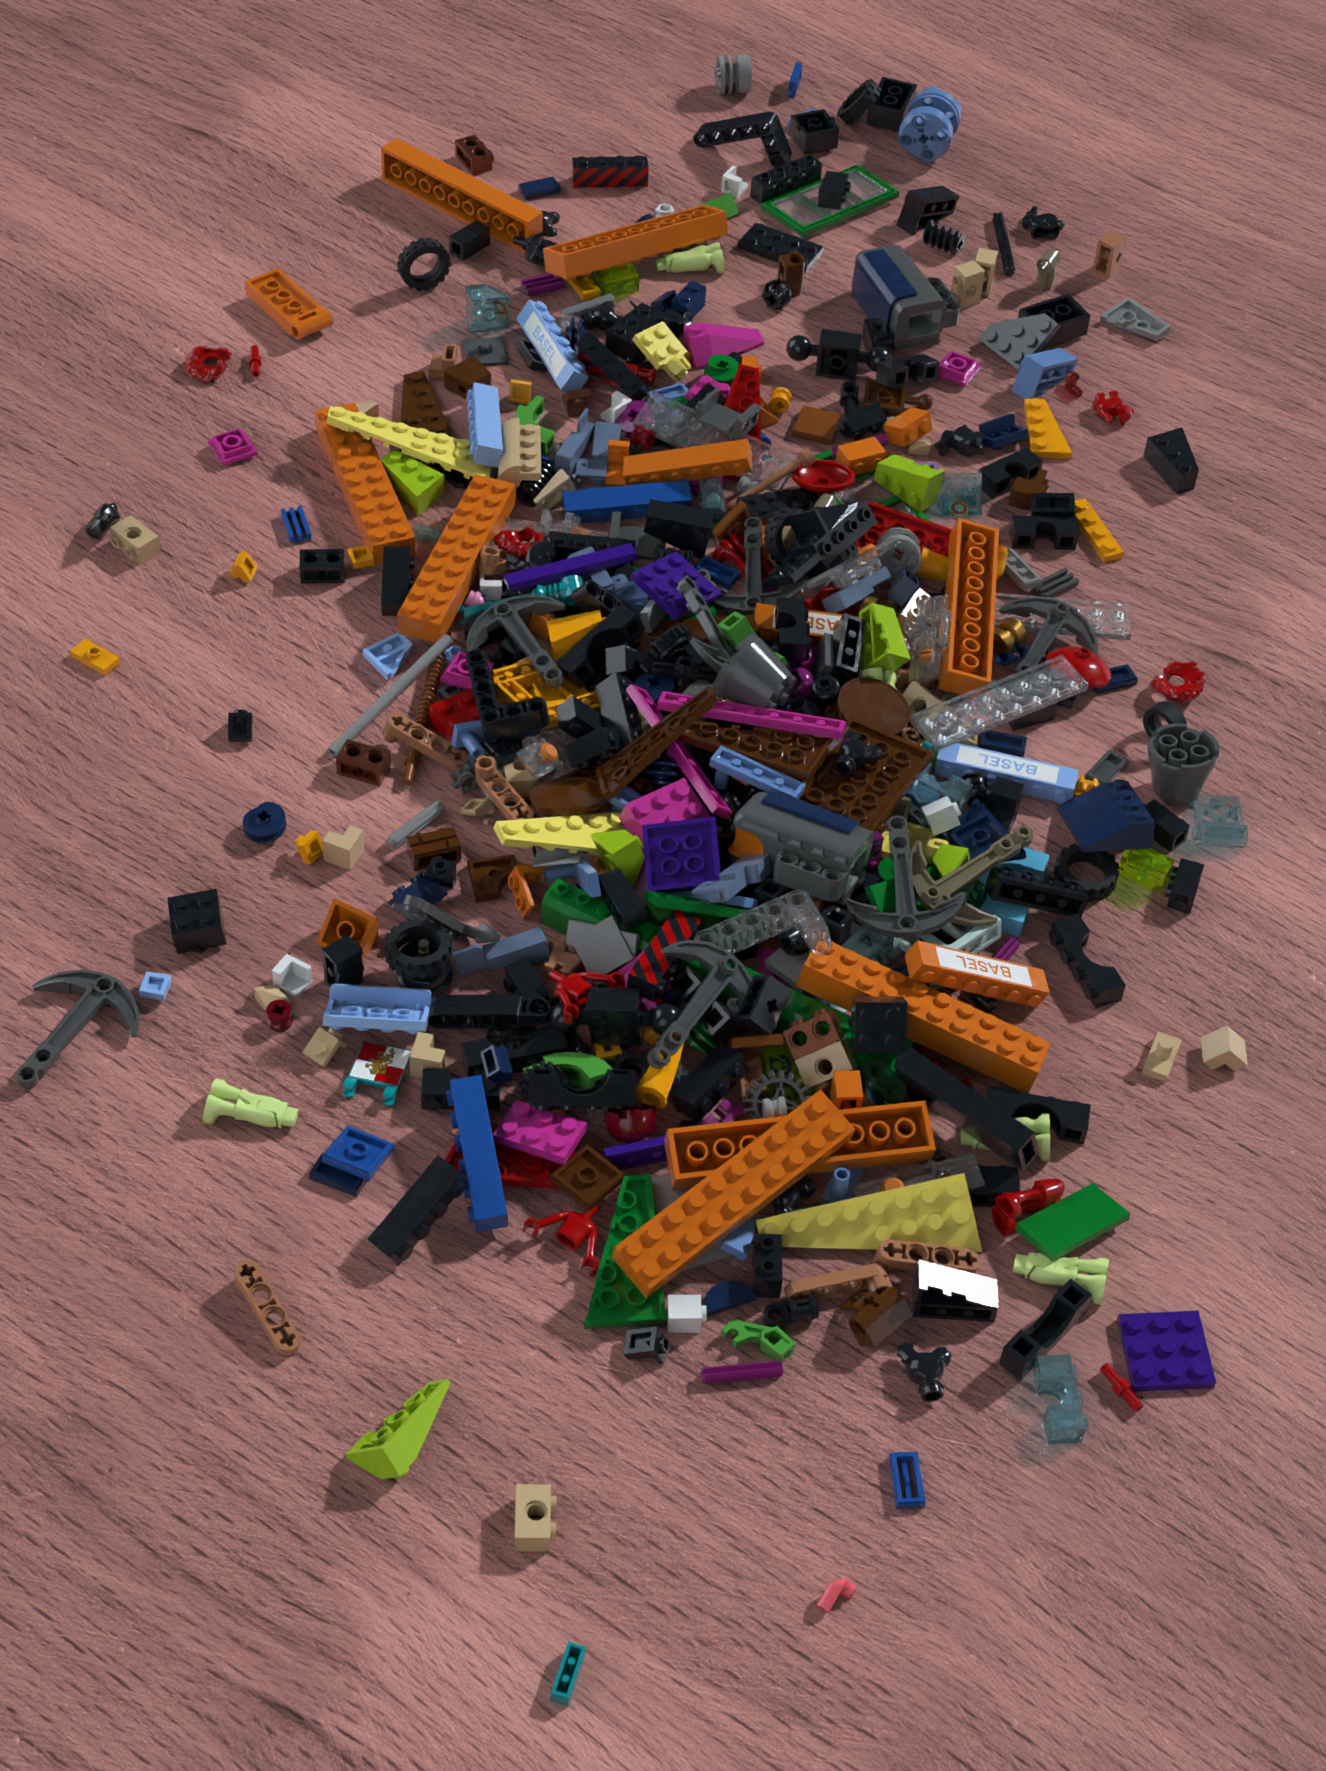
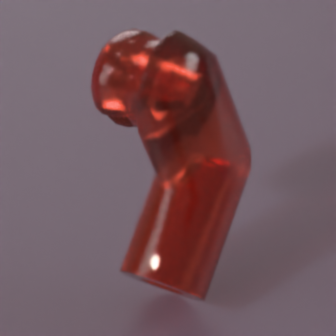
[1064,371,1083,398]

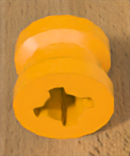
[769,387,792,413]

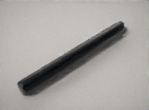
[992,212,1015,275]

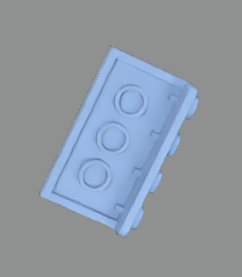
[323,984,431,1034]

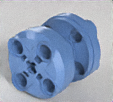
[898,86,962,163]

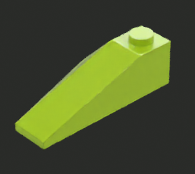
[345,1379,451,1479]

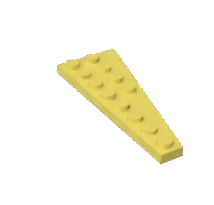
[326,406,491,479]
[493,811,626,856]
[755,1173,982,1252]

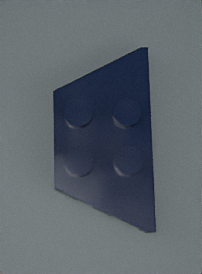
[948,798,1027,862]

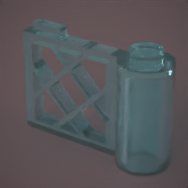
[1188,794,1248,848]

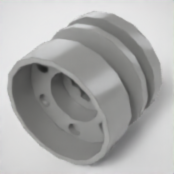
[714,54,752,95]
[875,527,921,581]

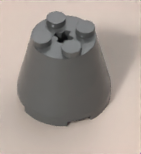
[713,634,797,709]
[1147,723,1220,806]

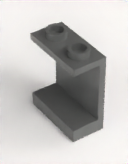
[695,387,761,440]
[610,512,666,560]

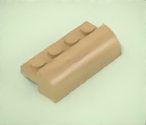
[498,418,541,487]

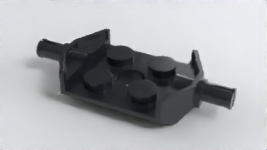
[513,232,557,267]

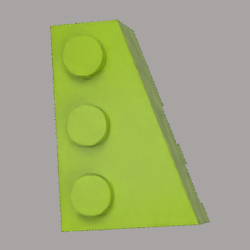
[873,454,946,512]

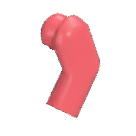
[816,1578,857,1613]

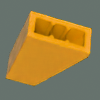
[547,610,606,662]

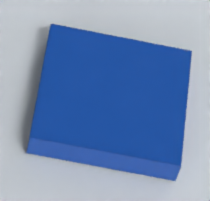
[322,1125,394,1181]

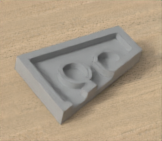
[1100,296,1171,341]

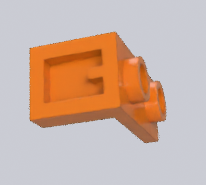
[605,440,630,487]
[508,864,545,918]

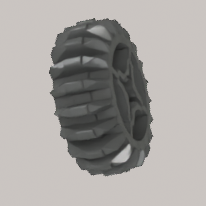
[742,1070,811,1120]

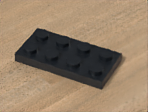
[738,222,823,273]
[736,488,819,525]

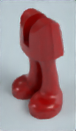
[712,533,772,585]
[992,1178,1065,1236]

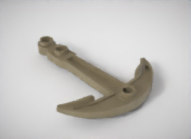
[909,825,1033,926]

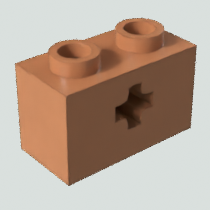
[1092,230,1127,279]

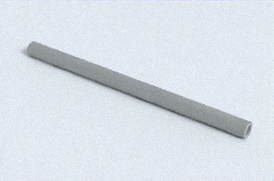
[327,634,452,757]

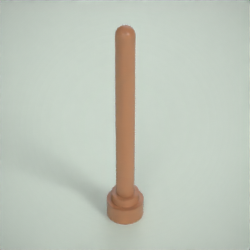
[727,448,816,510]

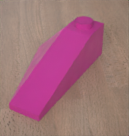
[682,323,764,369]

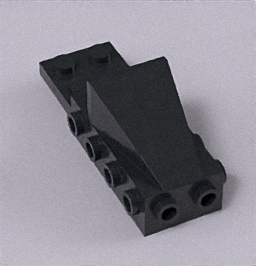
[762,500,878,588]

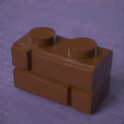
[407,827,461,871]

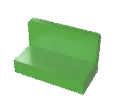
[699,192,739,218]

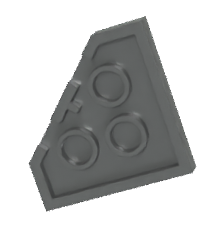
[978,313,1061,372]

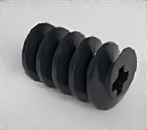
[923,219,966,256]
[516,462,555,507]

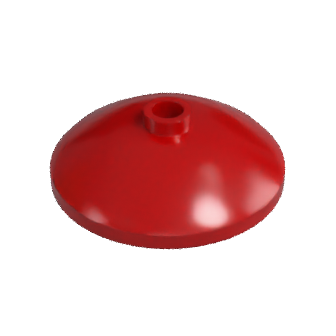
[791,460,855,495]
[1046,647,1112,688]

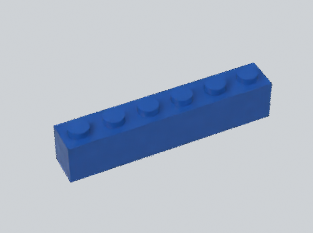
[561,480,693,525]
[446,1075,508,1232]

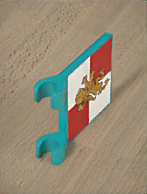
[343,1040,411,1107]

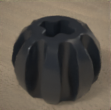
[762,280,792,310]
[957,771,990,806]
[777,919,814,956]

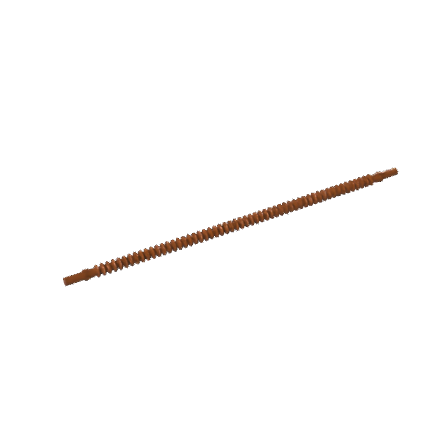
[402,616,456,785]

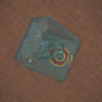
[466,284,509,333]
[937,473,982,516]

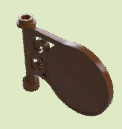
[836,677,953,746]
[530,761,654,816]

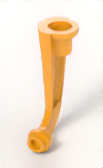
[914,545,1009,582]
[635,1026,684,1110]

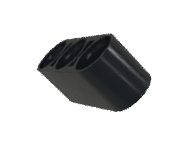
[598,868,647,931]

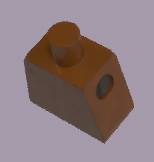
[444,355,491,399]

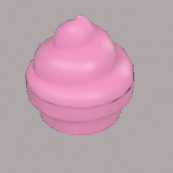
[463,590,485,607]

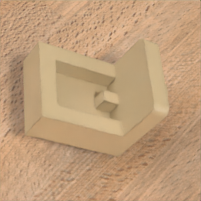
[302,1027,348,1068]

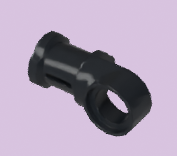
[762,1294,819,1330]

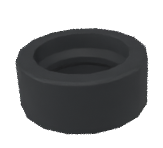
[1143,701,1187,738]

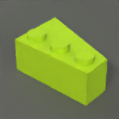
[381,449,444,516]
[859,603,911,672]

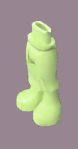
[203,1078,299,1129]
[1013,1252,1109,1306]

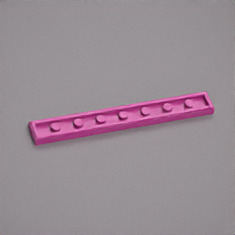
[626,684,732,819]
[657,691,846,740]

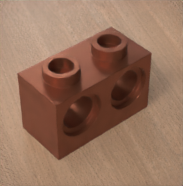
[455,134,494,176]
[336,739,391,786]
[783,1008,847,1060]

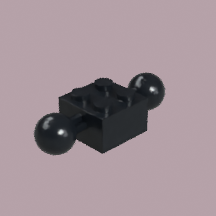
[786,329,892,382]
[549,987,681,1046]

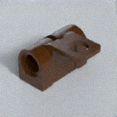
[777,249,806,298]
[839,1287,913,1347]

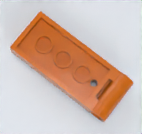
[245,268,333,340]

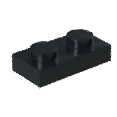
[514,337,547,372]

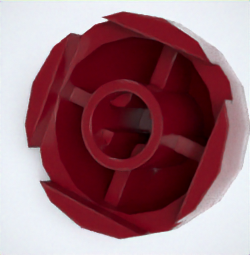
[604,1104,657,1144]

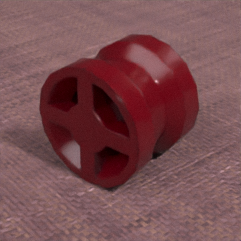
[631,424,656,450]
[266,1000,293,1032]

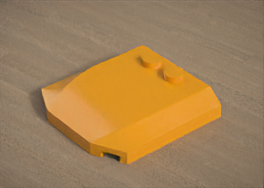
[491,653,601,729]

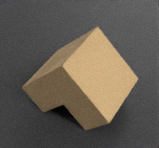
[322,825,365,871]
[1201,1025,1248,1071]
[410,1032,446,1078]

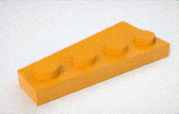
[1024,398,1072,459]

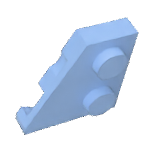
[363,632,413,681]

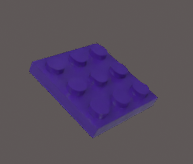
[630,551,722,621]
[642,816,721,893]
[1117,1310,1216,1392]

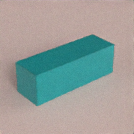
[550,1641,586,1706]

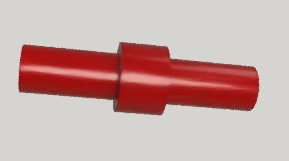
[249,345,261,377]
[1100,1363,1144,1412]

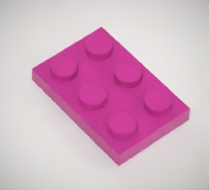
[493,1100,587,1165]

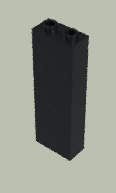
[894,1047,1039,1172]

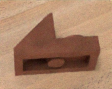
[562,388,590,418]

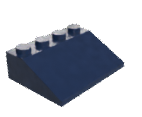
[1058,779,1155,852]

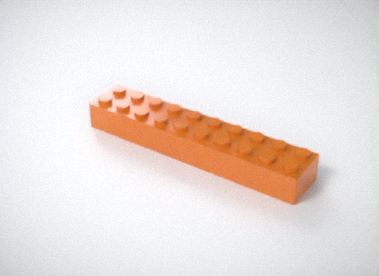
[381,138,543,253]
[543,205,728,280]
[315,403,416,565]
[397,474,516,643]
[939,518,999,701]
[795,936,1051,1093]
[612,1089,856,1299]
[664,1100,936,1190]

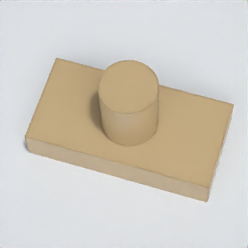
[1142,1032,1182,1082]

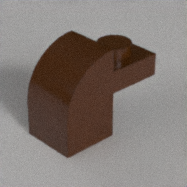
[1008,469,1050,510]

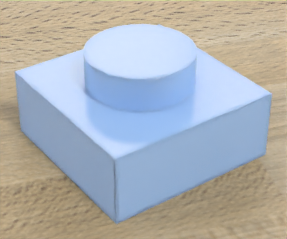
[139,971,172,1001]

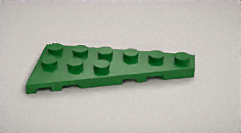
[584,1174,667,1329]

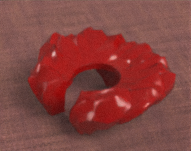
[184,345,232,383]
[494,526,544,558]
[1151,662,1206,703]

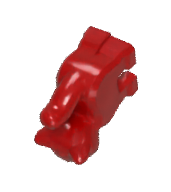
[1092,390,1134,426]

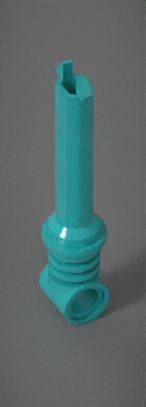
[457,575,583,626]

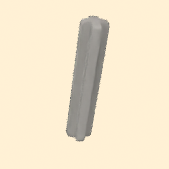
[561,294,615,321]
[388,800,444,848]

